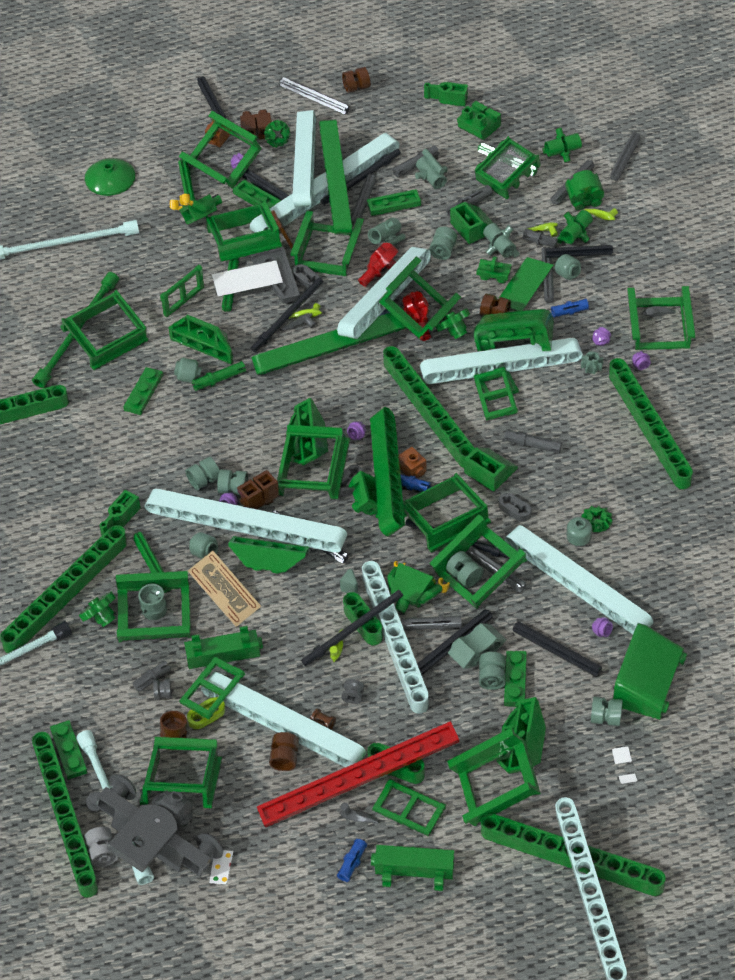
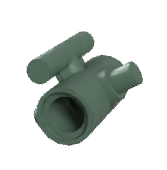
[415,149,448,189]
[368,217,406,245]
[483,223,520,258]

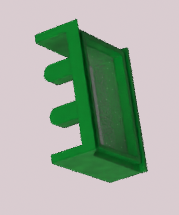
[474,136,541,199]

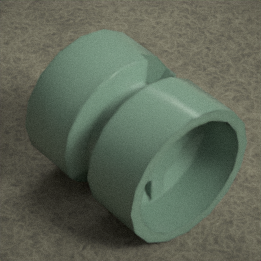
[429,227,457,260]
[185,457,220,490]
[217,469,248,496]
[446,551,484,588]
[138,584,168,620]
[479,652,505,690]
[591,696,623,727]

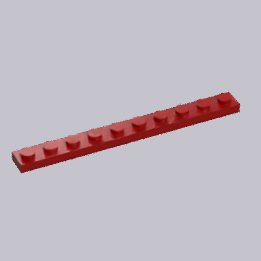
[257,721,460,828]

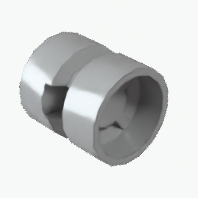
[84,826,118,867]

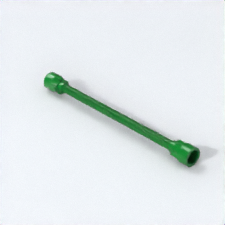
[32,272,119,388]

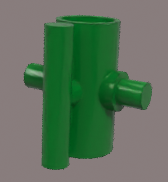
[542,128,582,163]
[556,210,593,244]

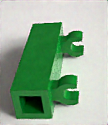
[184,626,263,669]
[371,845,454,891]

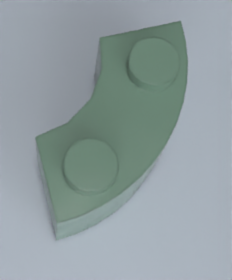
[448,623,507,669]

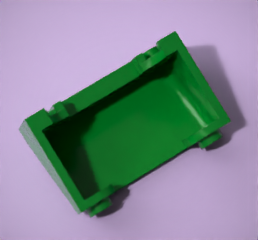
[474,309,554,352]
[613,623,687,720]

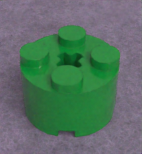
[565,170,604,211]

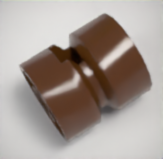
[342,67,371,93]
[479,293,511,316]
[160,711,187,750]
[269,732,299,771]

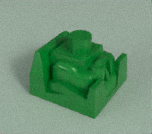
[349,471,378,518]

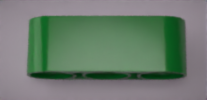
[343,592,383,645]
[367,743,425,784]

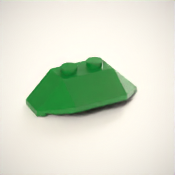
[168,315,233,364]
[286,398,328,465]
[228,536,310,574]
[496,697,546,774]

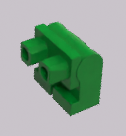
[457,101,501,140]

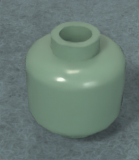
[555,254,581,280]
[174,358,202,383]
[566,517,592,546]
[189,532,218,559]

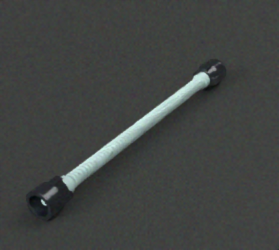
[0,621,72,665]

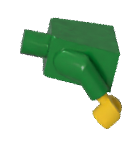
[170,194,222,225]
[387,561,450,614]

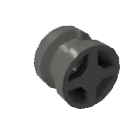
[153,678,172,700]
[341,679,364,704]

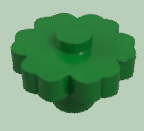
[435,308,470,339]
[78,591,116,627]

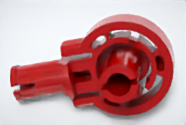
[358,242,399,287]
[402,291,431,341]

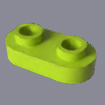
[187,697,225,729]

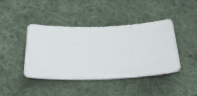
[612,747,637,784]

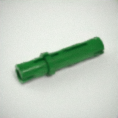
[191,361,246,391]

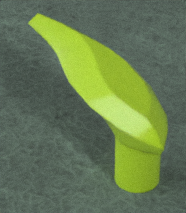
[584,208,618,221]
[527,222,558,237]
[289,303,322,319]
[330,629,343,662]

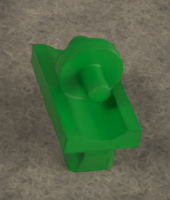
[476,256,512,284]

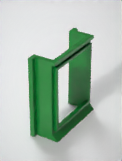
[179,111,262,189]
[205,200,282,262]
[291,210,364,276]
[379,256,461,338]
[627,286,695,350]
[60,290,149,370]
[277,425,350,500]
[403,473,491,553]
[429,515,527,609]
[116,571,191,643]
[447,728,541,826]
[139,737,222,808]

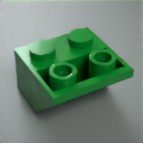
[450,202,493,244]
[464,447,518,492]

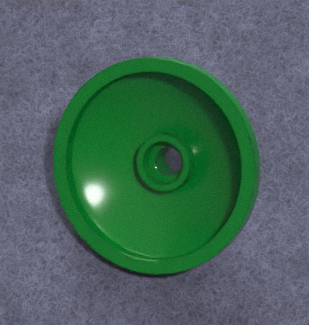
[85,158,136,196]

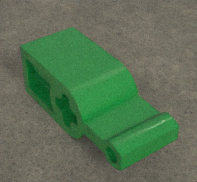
[424,82,468,107]
[99,490,141,536]

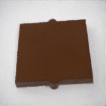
[271,210,293,249]

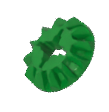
[264,120,291,148]
[581,505,612,532]

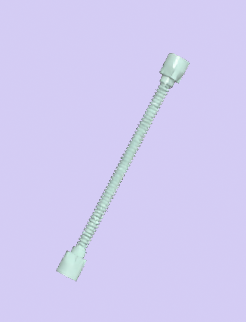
[0,220,139,260]
[77,730,154,885]

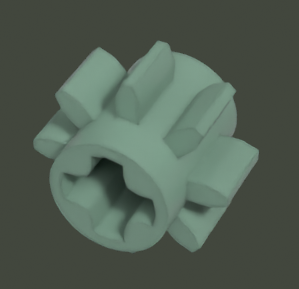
[581,352,603,374]

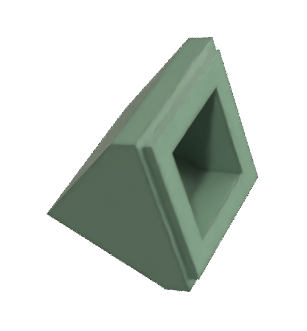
[340,569,358,594]

